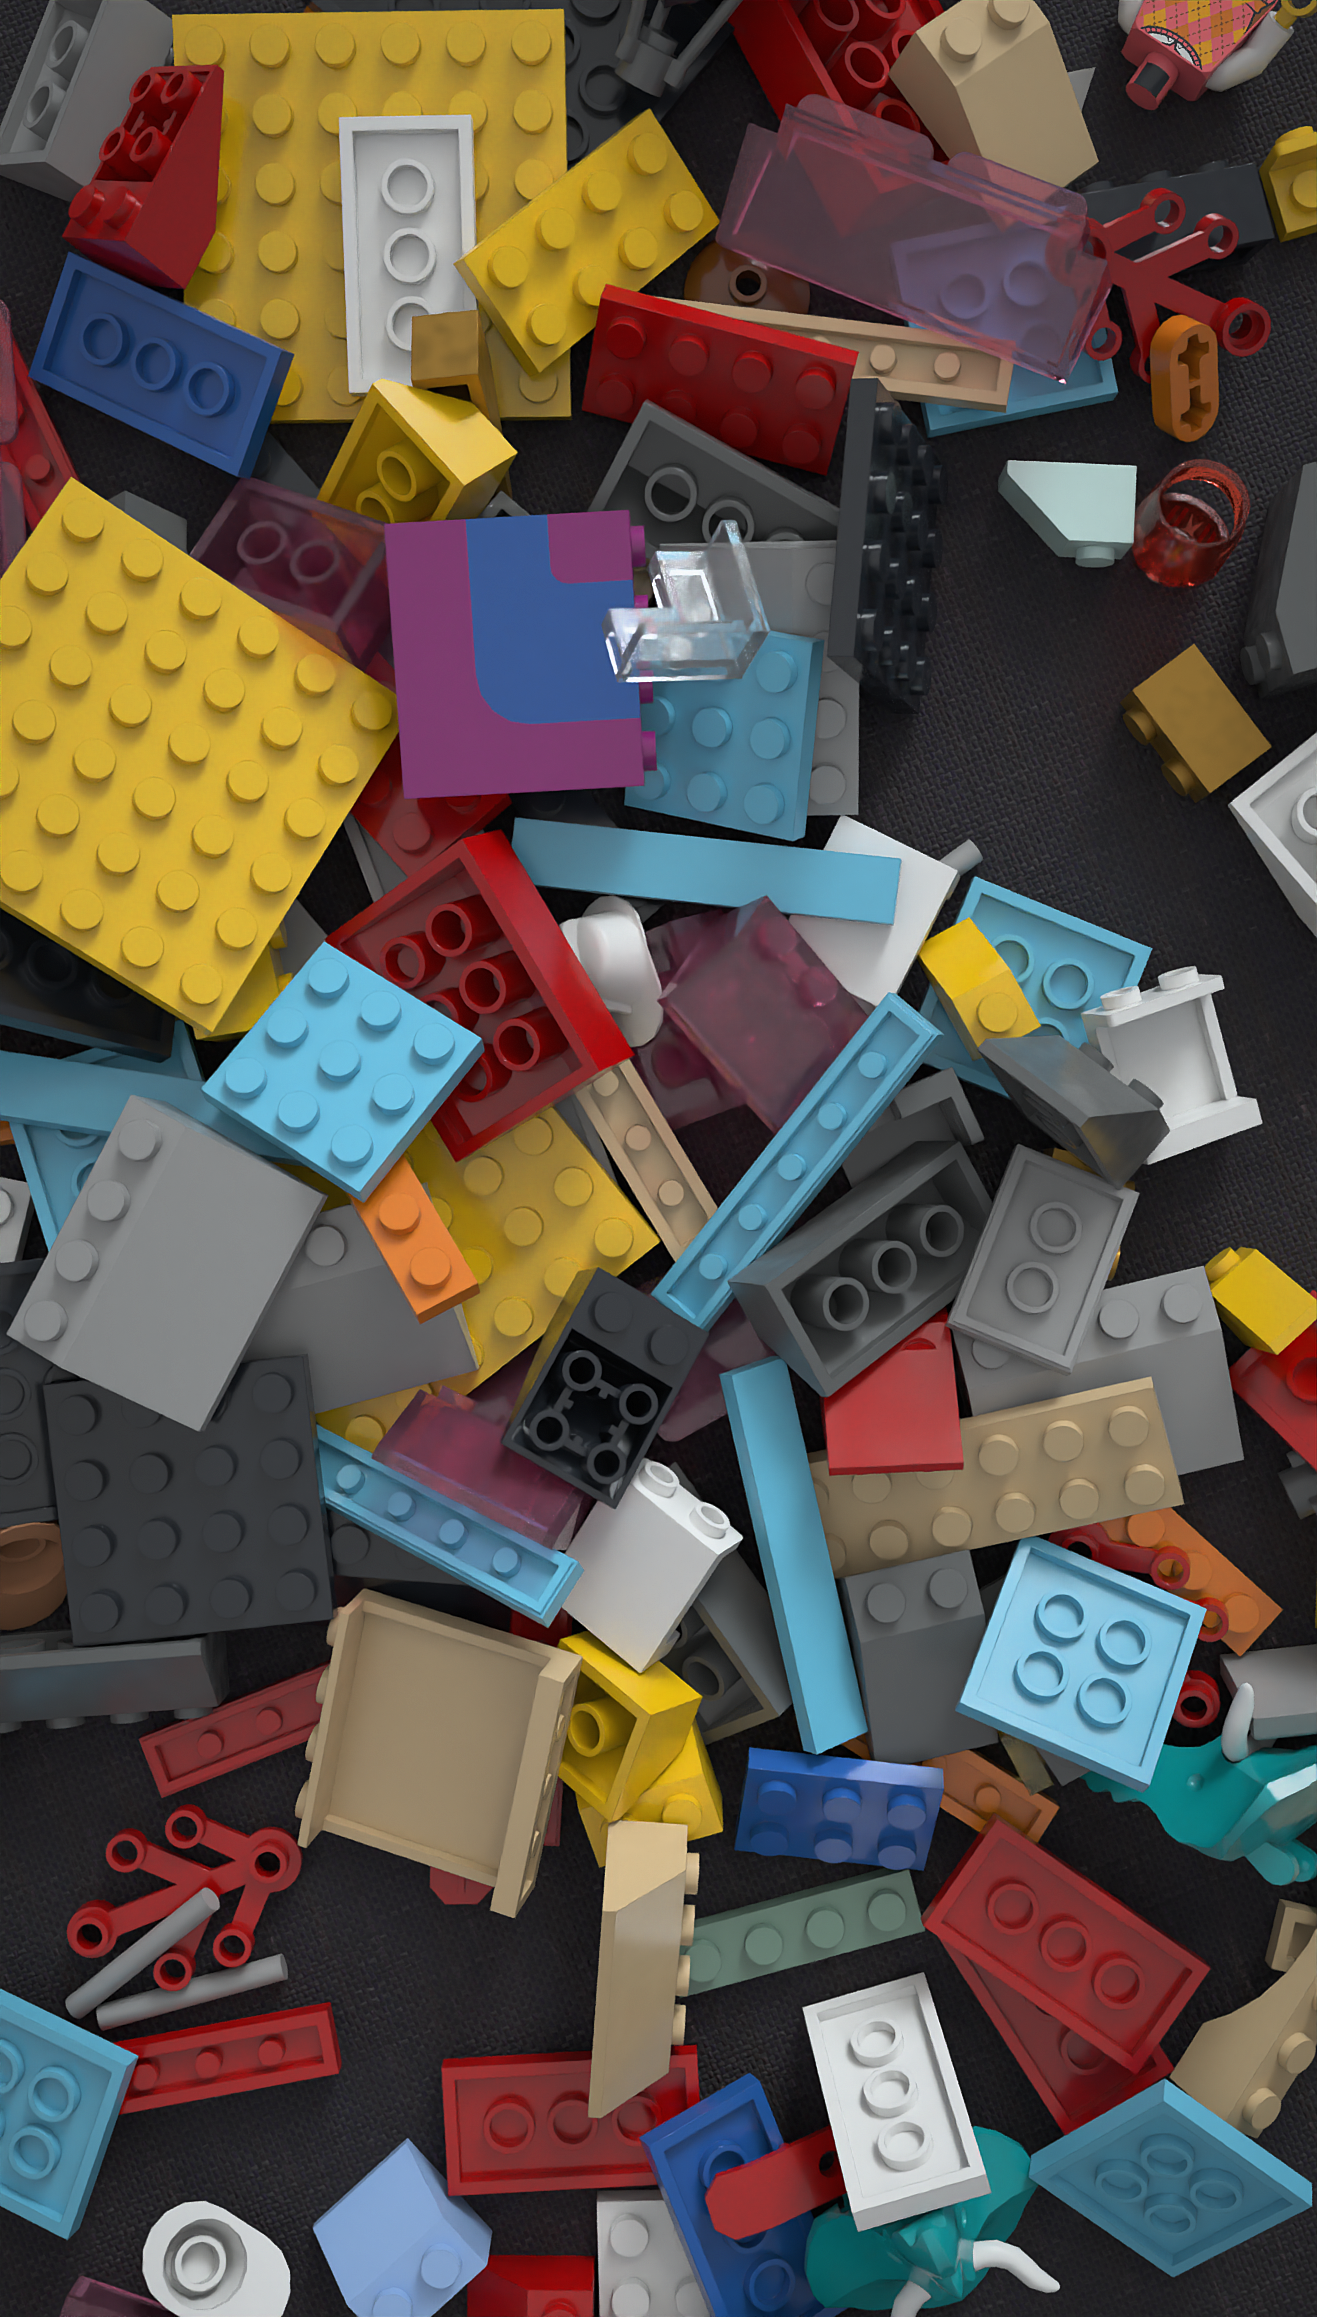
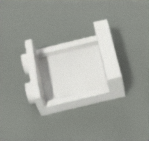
[772,815,960,1017]
[1081,966,1262,1165]
[562,1457,743,1673]

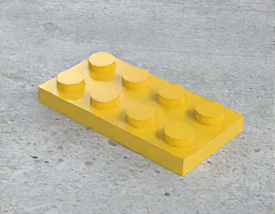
[453,108,721,377]

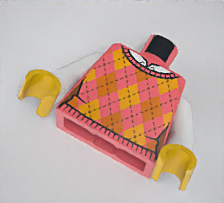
[1118,0,1317,110]

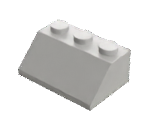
[0,0,174,202]

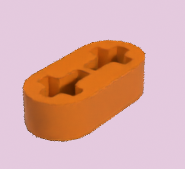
[1150,314,1219,442]

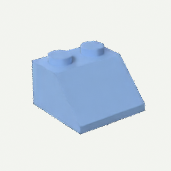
[313,2138,492,2317]

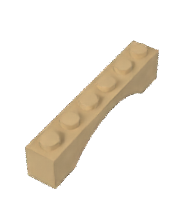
[1170,1928,1317,2138]

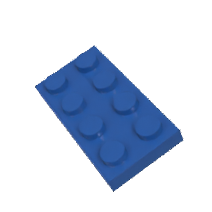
[28,252,294,479]
[639,2073,849,2317]

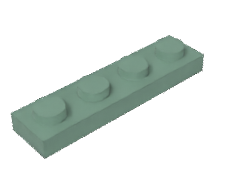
[679,1868,925,1998]

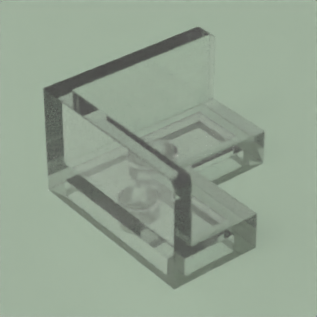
[601,520,770,682]

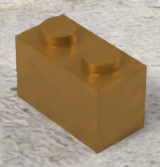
[1120,644,1272,803]

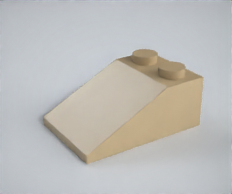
[888,0,1099,233]

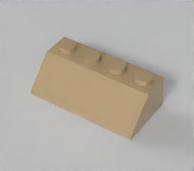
[588,1820,699,2118]

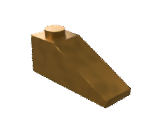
[411,310,512,507]

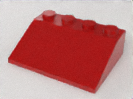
[727,0,967,238]
[324,829,635,1163]

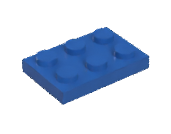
[734,1747,944,1871]

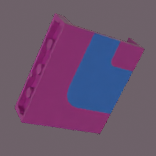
[384,510,657,799]

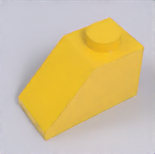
[916,917,1041,1061]
[1204,1247,1317,1355]

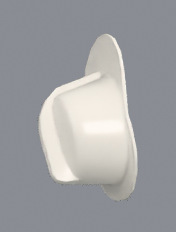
[559,895,664,1047]
[142,2201,290,2317]

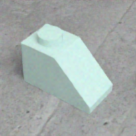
[998,460,1137,567]

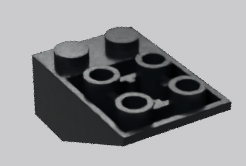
[499,1267,710,1509]

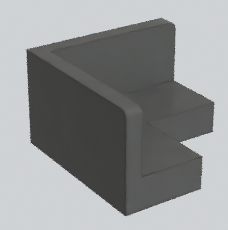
[841,1067,984,1189]

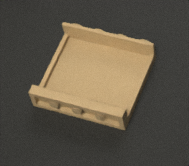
[295,1588,583,1918]

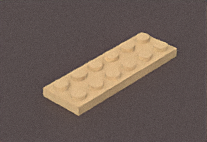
[807,1376,1184,1579]

